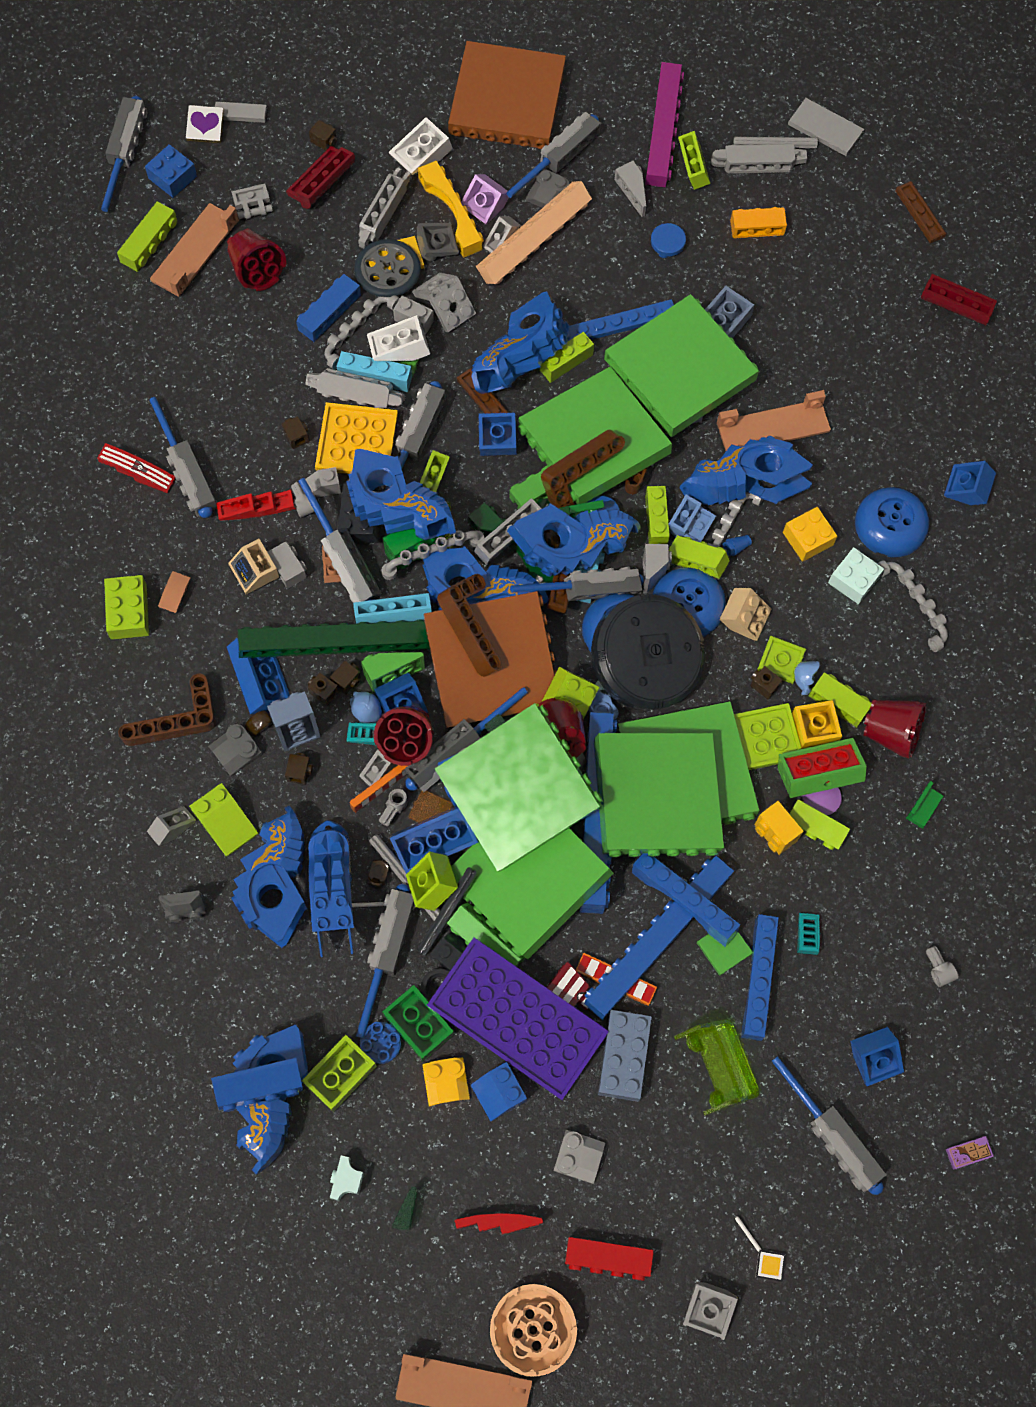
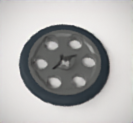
[354,239,421,297]

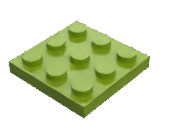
[734,703,802,770]

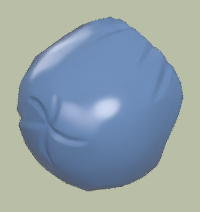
[794,661,820,695]
[587,690,618,720]
[350,692,382,723]

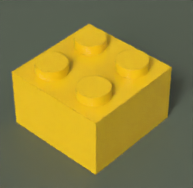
[783,507,837,562]
[792,700,842,749]
[754,801,804,855]

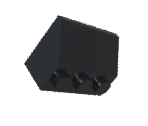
[430,931,468,971]

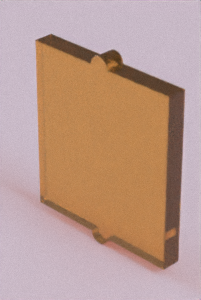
[408,791,453,823]

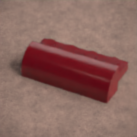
[286,146,356,209]
[920,274,997,326]

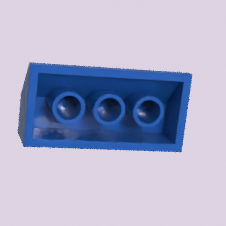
[227,638,290,714]
[390,806,479,874]
[211,1058,303,1112]

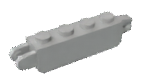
[711,144,807,173]
[358,167,411,249]
[306,368,405,409]

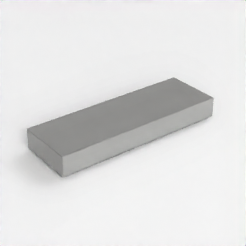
[215,102,267,123]

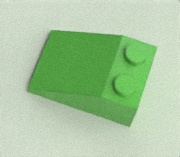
[361,652,425,694]

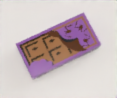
[946,1136,994,1170]

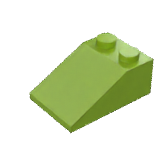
[189,783,259,857]

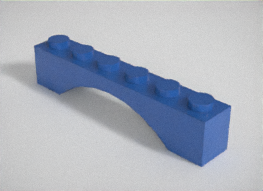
[632,854,740,947]
[741,914,779,1041]

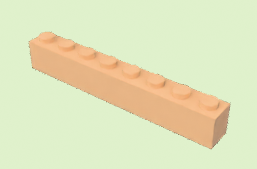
[476,181,592,285]

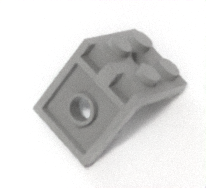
[412,273,476,332]

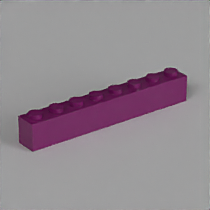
[645,62,684,187]

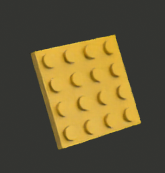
[315,403,398,474]

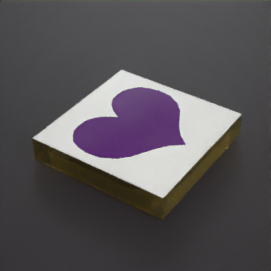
[186,105,224,143]

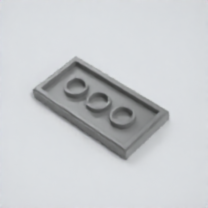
[788,98,864,156]

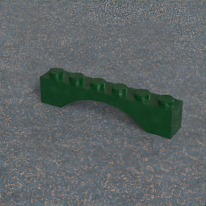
[468,502,553,596]

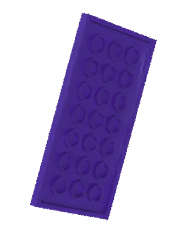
[427,937,609,1100]

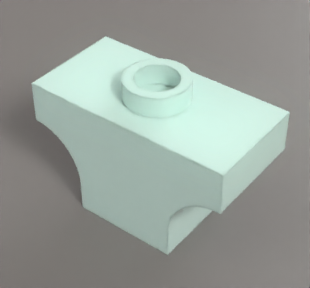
[330,1156,364,1201]

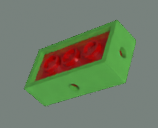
[778,738,867,798]

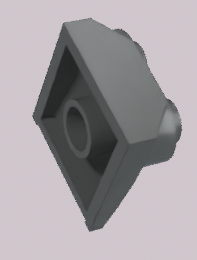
[525,170,570,208]
[417,223,459,261]
[208,723,262,777]
[159,890,206,922]

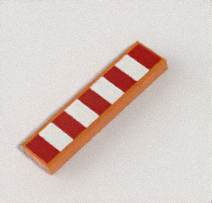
[350,765,407,813]
[576,953,657,1006]

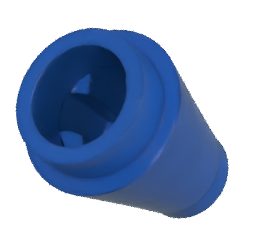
[723,535,752,556]

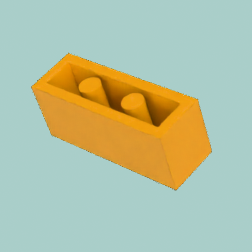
[730,207,787,238]

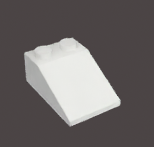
[389,118,453,175]
[367,315,430,361]

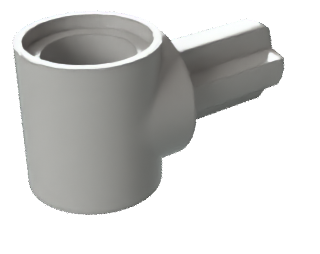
[291,482,315,518]
[379,789,407,826]
[926,946,958,987]

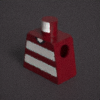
[546,962,589,1010]

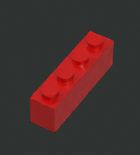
[565,1237,653,1281]

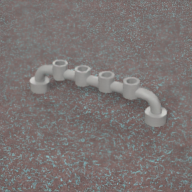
[324,295,400,370]
[708,492,763,580]
[382,530,484,580]
[877,561,948,652]

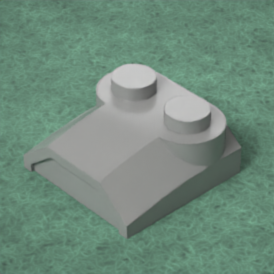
[554,1130,605,1184]
[683,1282,738,1340]

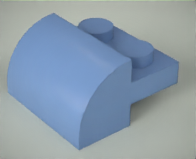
[668,495,716,542]

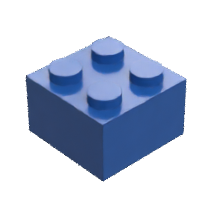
[145,145,197,198]
[479,413,517,456]

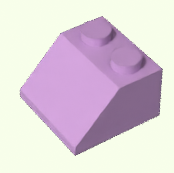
[461,174,509,224]

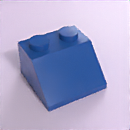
[944,461,996,505]
[374,673,428,713]
[850,1027,904,1086]
[471,1062,527,1122]

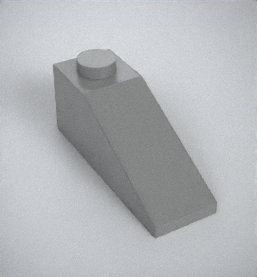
[614,161,646,217]

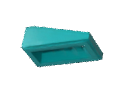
[347,723,377,745]
[797,913,820,955]

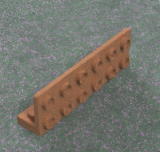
[150,203,239,297]
[717,390,831,451]
[395,1354,532,1407]

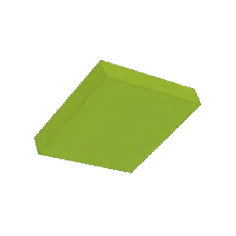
[758,636,806,684]

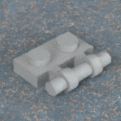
[231,184,273,219]

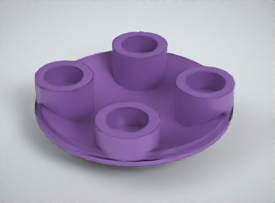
[802,788,841,815]

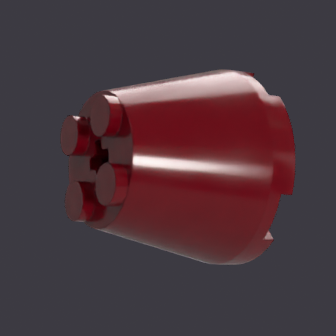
[227,229,286,291]
[539,698,586,758]
[863,699,926,759]
[374,706,433,766]

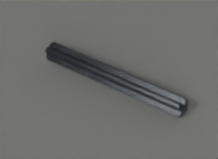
[417,867,478,956]

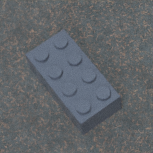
[705,286,754,338]
[267,691,320,751]
[598,1010,651,1102]

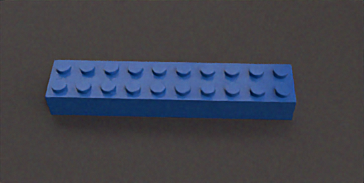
[579,712,617,914]

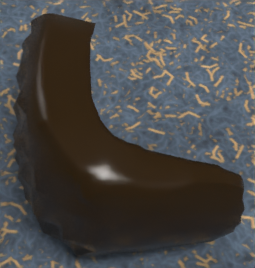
[245,710,273,736]
[367,859,389,888]

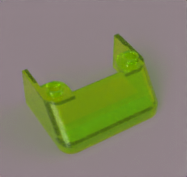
[674,1019,759,1116]

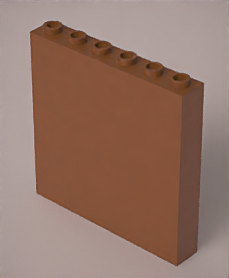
[448,41,566,149]
[423,591,557,728]

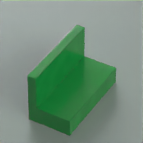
[906,781,943,829]

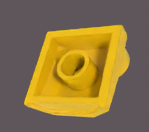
[423,1058,470,1107]

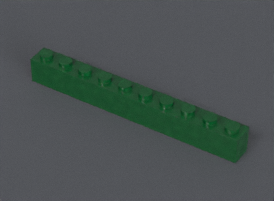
[237,620,430,658]

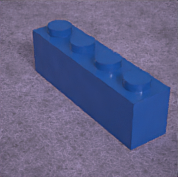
[296,274,361,342]

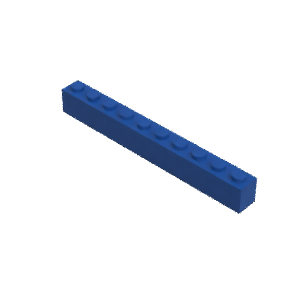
[584,856,734,1020]

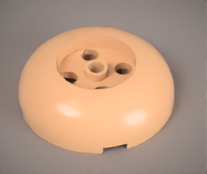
[490,1284,577,1376]

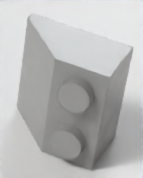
[642,544,672,594]

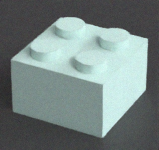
[828,547,884,604]

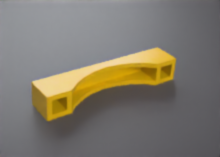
[418,160,484,258]

